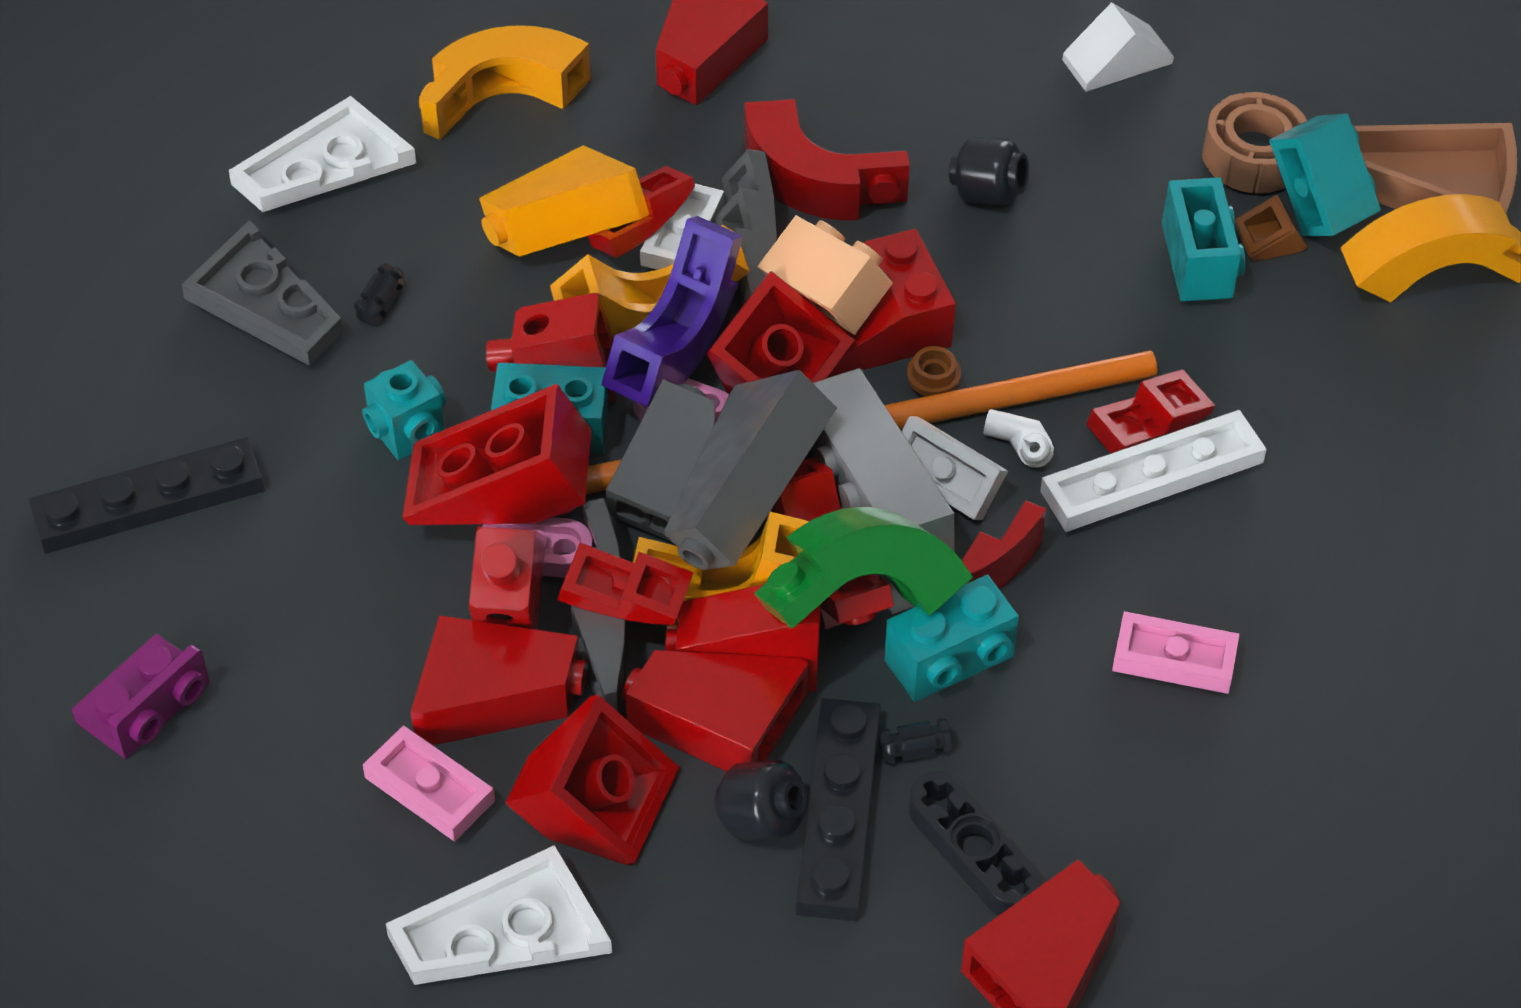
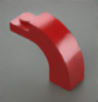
[744,99,910,220]
[770,457,894,629]

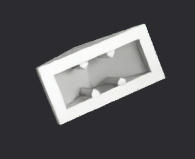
[1062,2,1174,92]

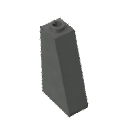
[663,370,837,570]

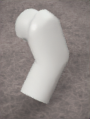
[983,409,1054,468]

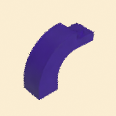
[601,216,744,407]

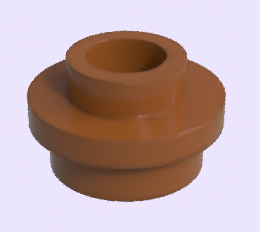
[907,346,961,396]

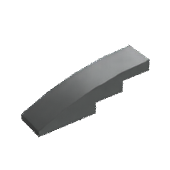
[714,149,777,328]
[571,498,627,713]

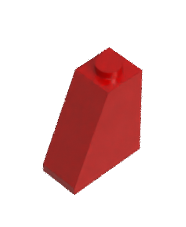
[656,0,768,106]
[665,584,821,692]
[411,615,588,745]
[622,650,809,771]
[961,859,1120,1008]

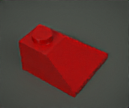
[505,694,679,865]

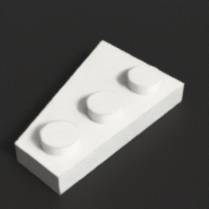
[229,96,417,212]
[386,845,612,985]

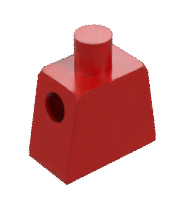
[486,293,616,403]
[469,527,546,630]

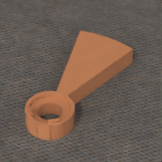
[1202,92,1517,215]

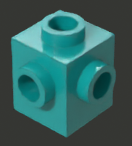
[362,360,446,461]

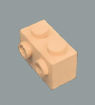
[757,215,893,335]

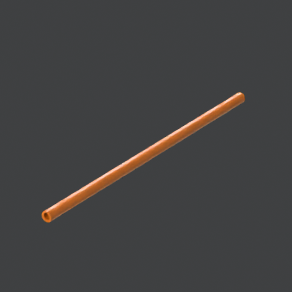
[586,350,1157,495]

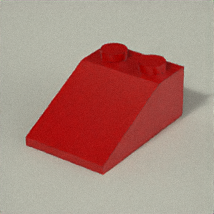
[826,228,956,379]
[402,384,592,525]

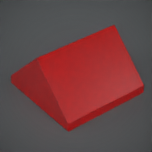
[707,271,855,394]

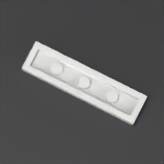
[1040,410,1267,532]

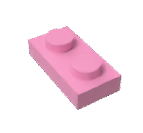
[1112,611,1239,694]
[363,725,495,842]

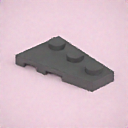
[181,220,343,366]

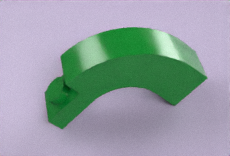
[754,507,973,629]

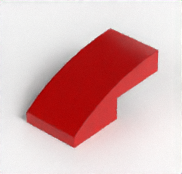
[588,166,695,258]
[1086,369,1215,454]
[962,500,1046,589]
[557,542,694,625]

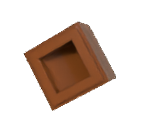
[1235,195,1308,262]

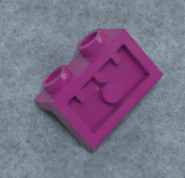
[71,633,210,759]

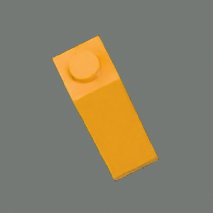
[479,145,649,257]

